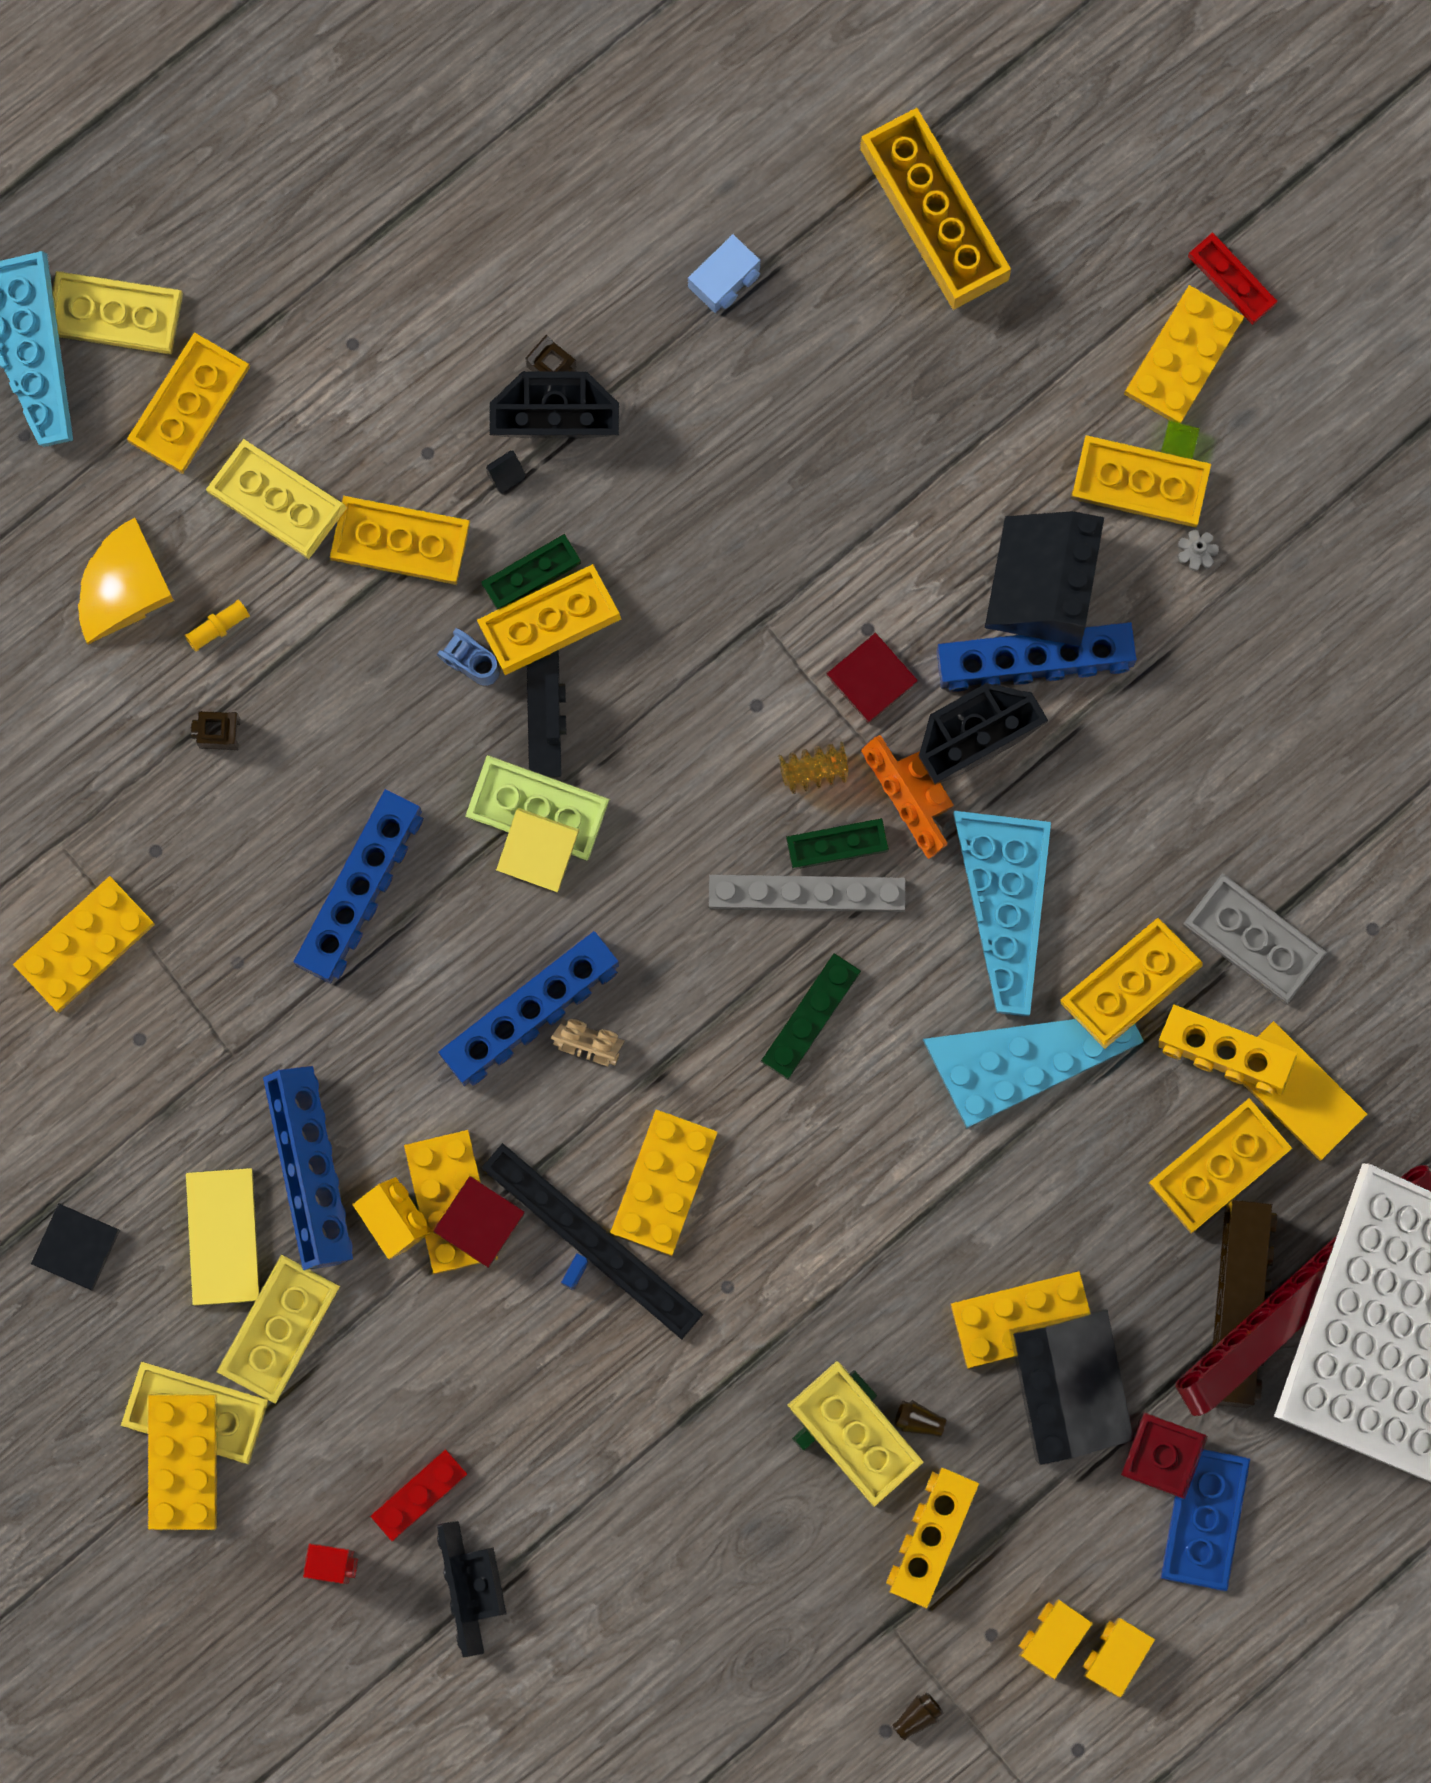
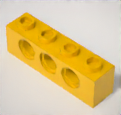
[1159,1004,1297,1096]
[886,1467,979,1609]

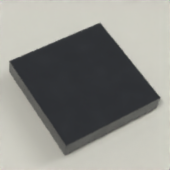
[31,1203,120,1291]

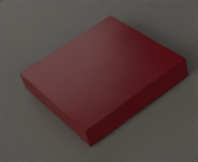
[826,632,918,724]
[433,1176,525,1268]
[1121,1413,1208,1499]

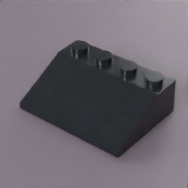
[984,511,1104,646]
[1009,1309,1134,1465]

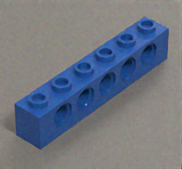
[936,622,1137,692]
[293,789,424,984]
[438,931,619,1086]
[263,1066,353,1271]

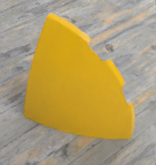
[78,518,174,644]

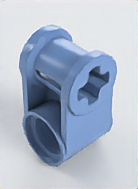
[437,628,500,686]

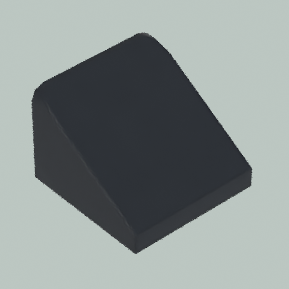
[486,450,526,493]

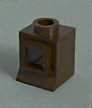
[525,335,577,371]
[191,711,240,750]

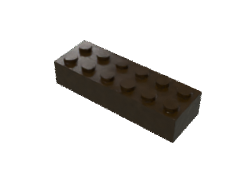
[1212,1200,1277,1408]

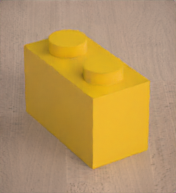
[352,1177,432,1260]
[1018,1600,1093,1679]
[1082,1618,1155,1698]

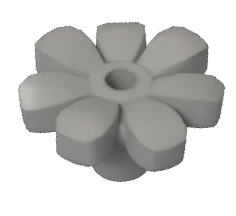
[1178,530,1219,571]

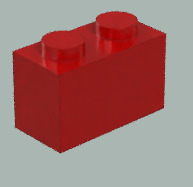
[303,1544,359,1584]

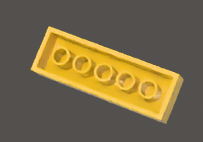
[860,108,1011,310]

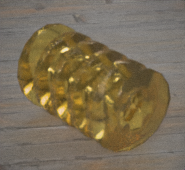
[778,741,849,794]

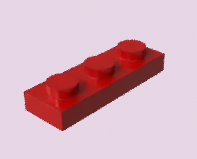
[1188,232,1278,325]
[370,1449,468,1542]

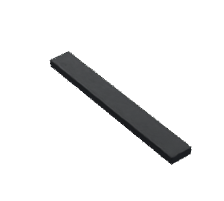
[481,1143,703,1340]

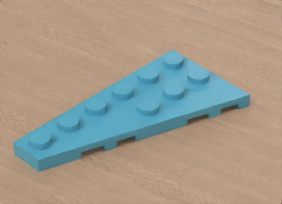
[0,251,73,447]
[953,811,1051,1017]
[923,1019,1144,1128]

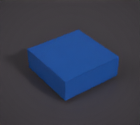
[561,1253,589,1290]

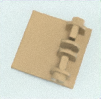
[551,1019,625,1067]

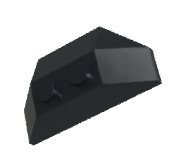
[490,371,619,438]
[918,683,1048,785]

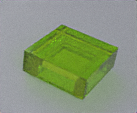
[1161,421,1200,459]

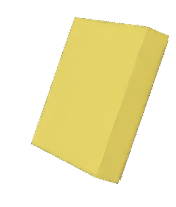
[496,808,579,892]

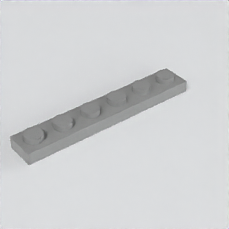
[709,875,905,912]

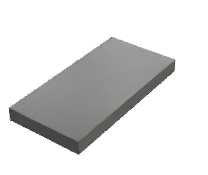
[1182,873,1327,1005]

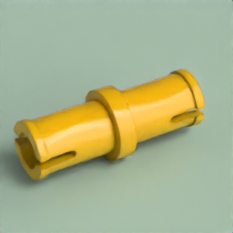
[184,599,250,652]

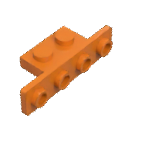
[861,735,954,859]

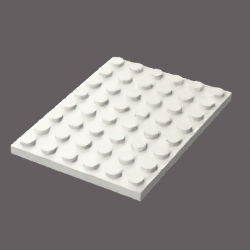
[1274,1163,1431,1483]

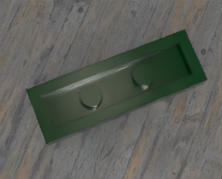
[481,533,581,610]
[786,818,889,870]

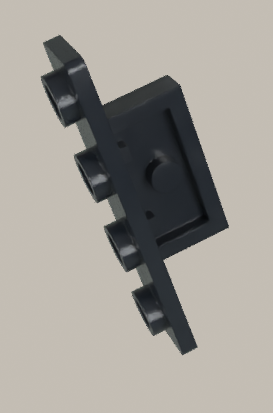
[527,650,567,778]
[437,1521,507,1658]

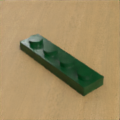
[761,953,861,1080]

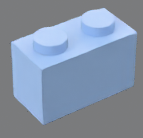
[688,234,760,313]

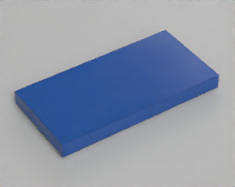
[1160,1449,1250,1591]

